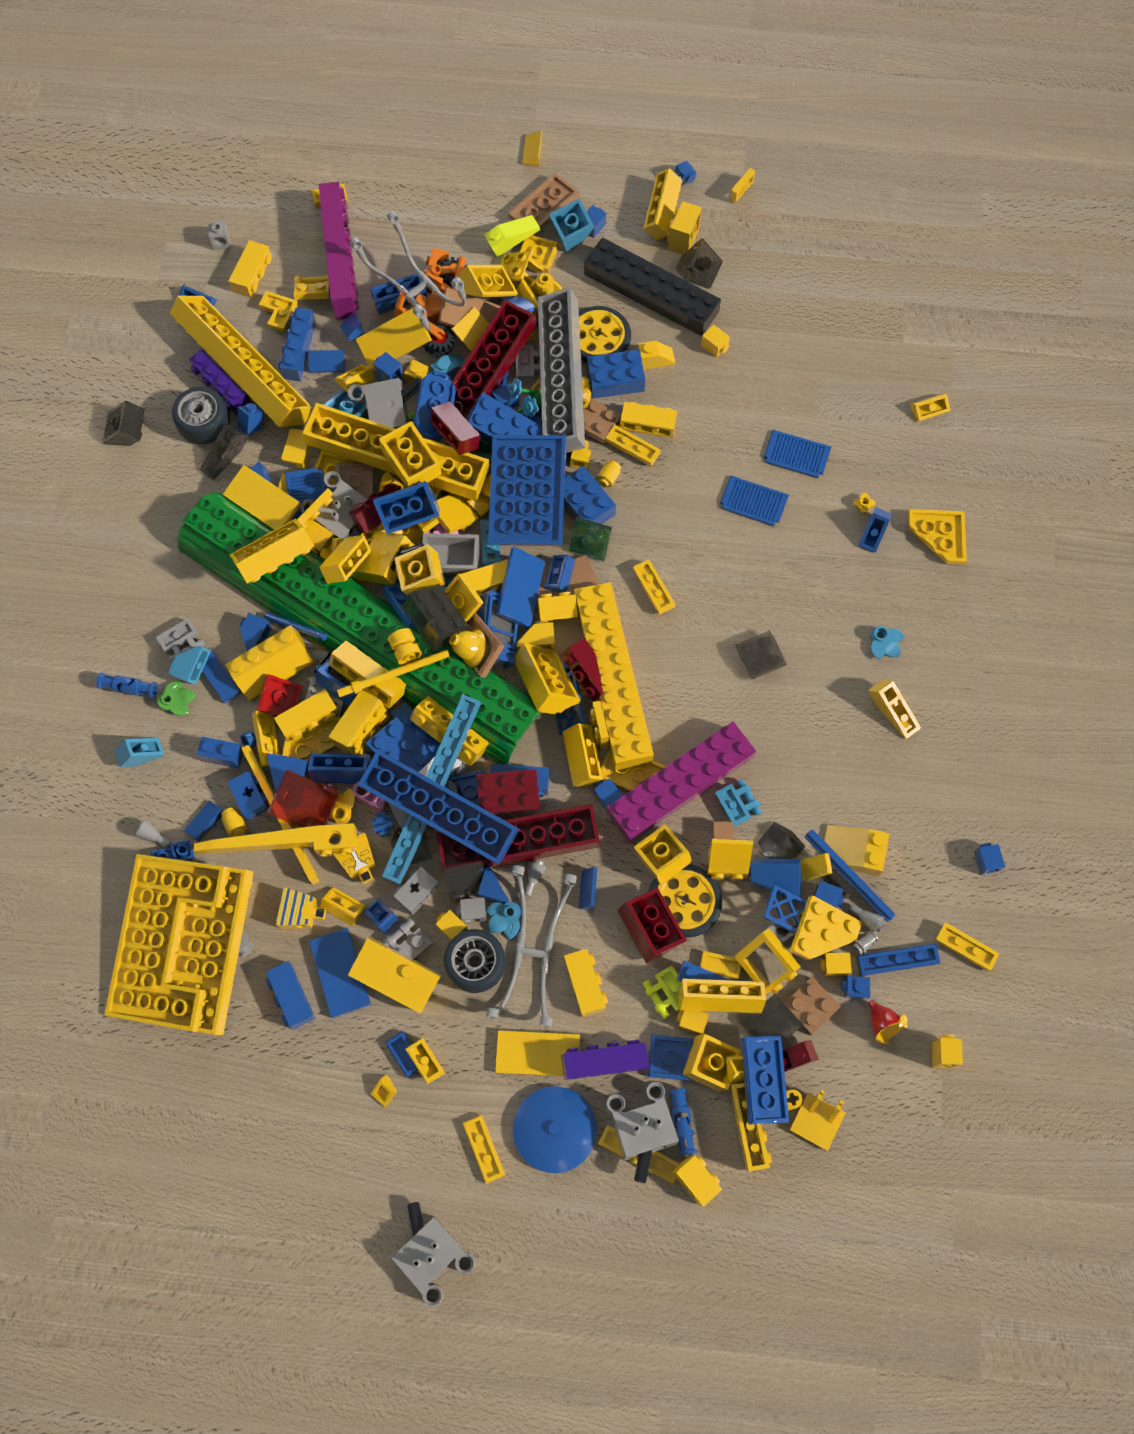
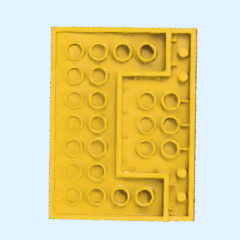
[104,854,254,1035]

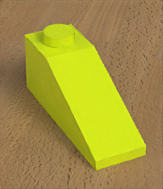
[484,215,541,257]

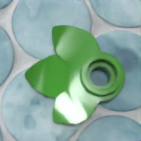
[157,681,196,716]

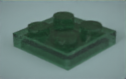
[569,517,612,561]

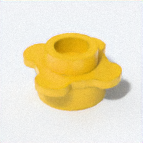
[853,493,876,513]

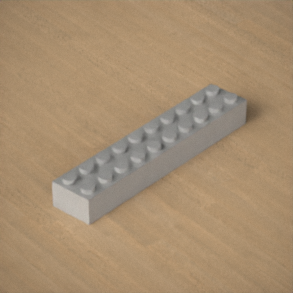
[538,288,585,453]

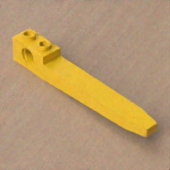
[194,823,357,857]

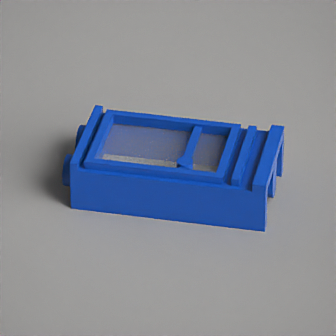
[478,590,518,669]

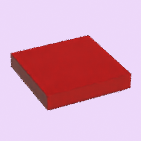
[256,674,303,717]

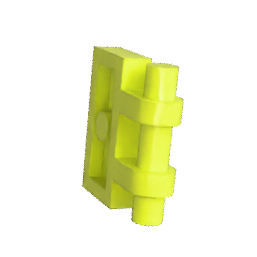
[642,966,681,1019]

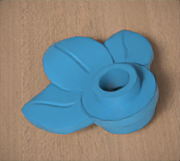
[871,626,905,660]
[486,902,521,940]

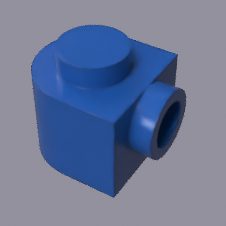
[675,161,696,186]

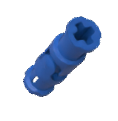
[96,672,158,699]
[668,1088,697,1156]

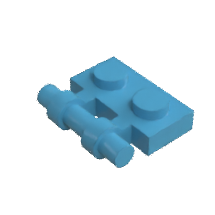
[714,779,762,827]

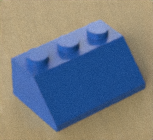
[373,481,440,534]

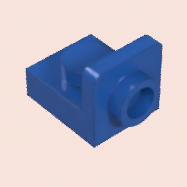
[841,975,870,999]

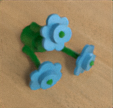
[506,378,542,417]

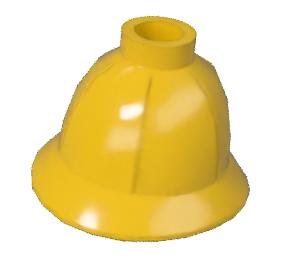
[449,630,486,668]

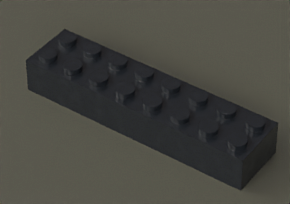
[584,237,721,336]

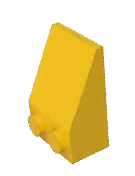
[824,825,890,877]
[707,839,753,881]

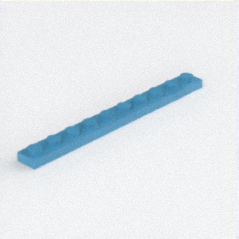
[382,694,481,884]

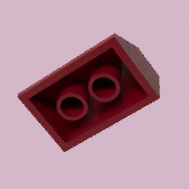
[617,888,687,963]

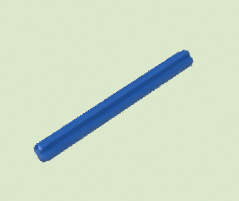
[805,830,895,922]

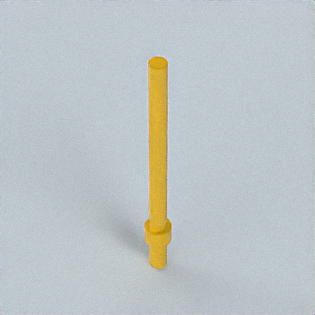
[337,650,450,697]

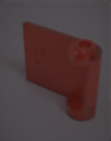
[267,769,340,828]

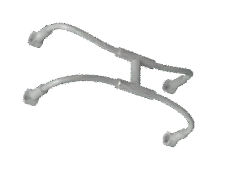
[350,211,467,331]
[485,865,577,1029]

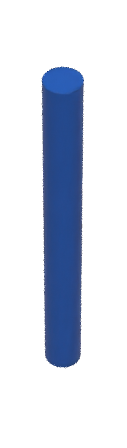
[264,612,327,641]

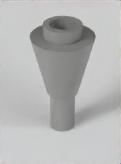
[134,820,171,848]
[524,859,547,896]
[849,904,886,933]

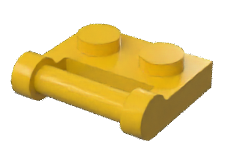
[294,274,330,300]

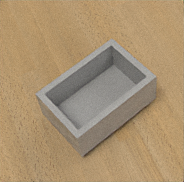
[422,534,480,577]

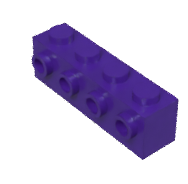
[189,349,250,416]
[561,1040,649,1081]

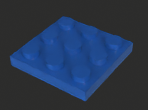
[365,706,441,772]

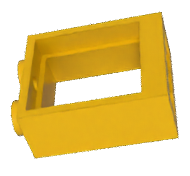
[734,928,801,995]

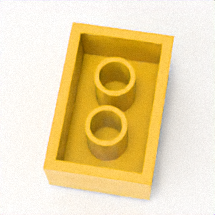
[379,421,442,487]
[328,690,390,754]

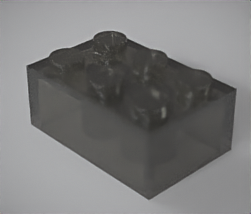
[402,584,470,651]

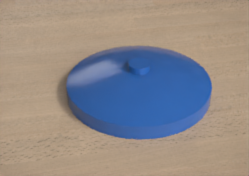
[513,1086,597,1173]

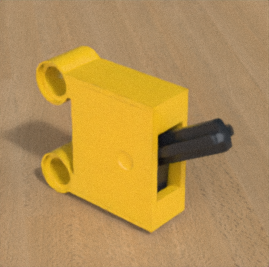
[351,529,424,585]

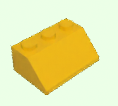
[457,265,518,297]

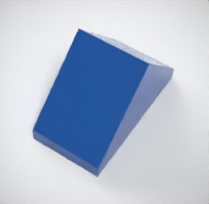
[478,866,509,904]
[364,898,399,934]

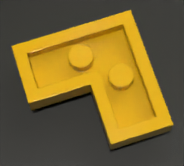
[259,291,299,333]

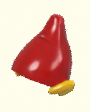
[868,1000,907,1044]

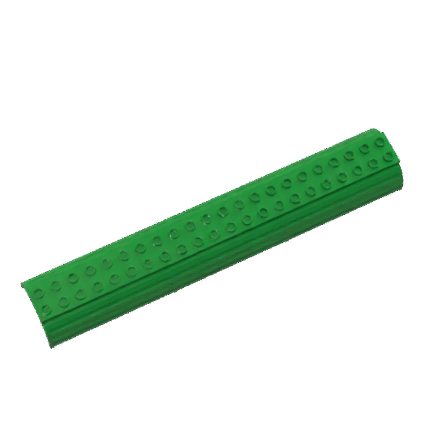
[177,492,542,765]

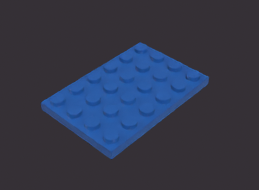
[488,435,567,546]

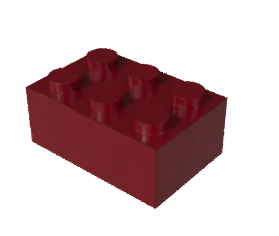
[477,769,541,813]

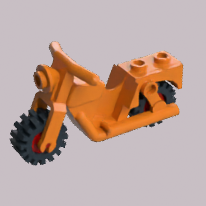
[394,248,468,357]

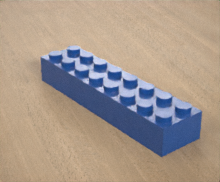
[358,750,520,864]

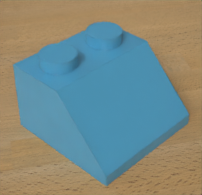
[549,198,594,252]

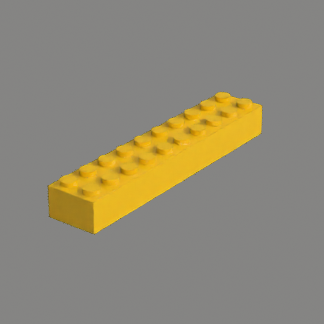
[170,296,313,427]
[302,403,489,501]
[574,582,654,771]

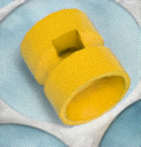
[388,628,422,665]

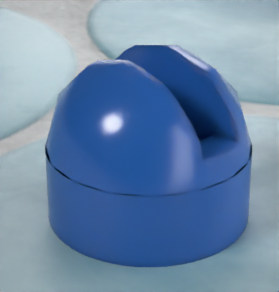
[240,732,256,747]

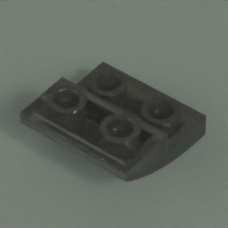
[735,630,787,680]
[743,993,803,1044]

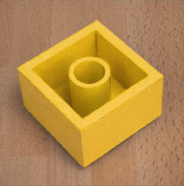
[667,201,702,256]
[395,544,445,599]
[634,824,692,885]
[682,1034,741,1092]

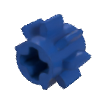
[372,812,395,837]

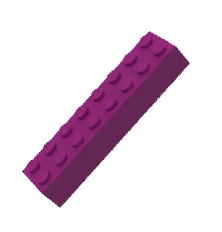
[319,181,359,320]
[606,721,757,844]

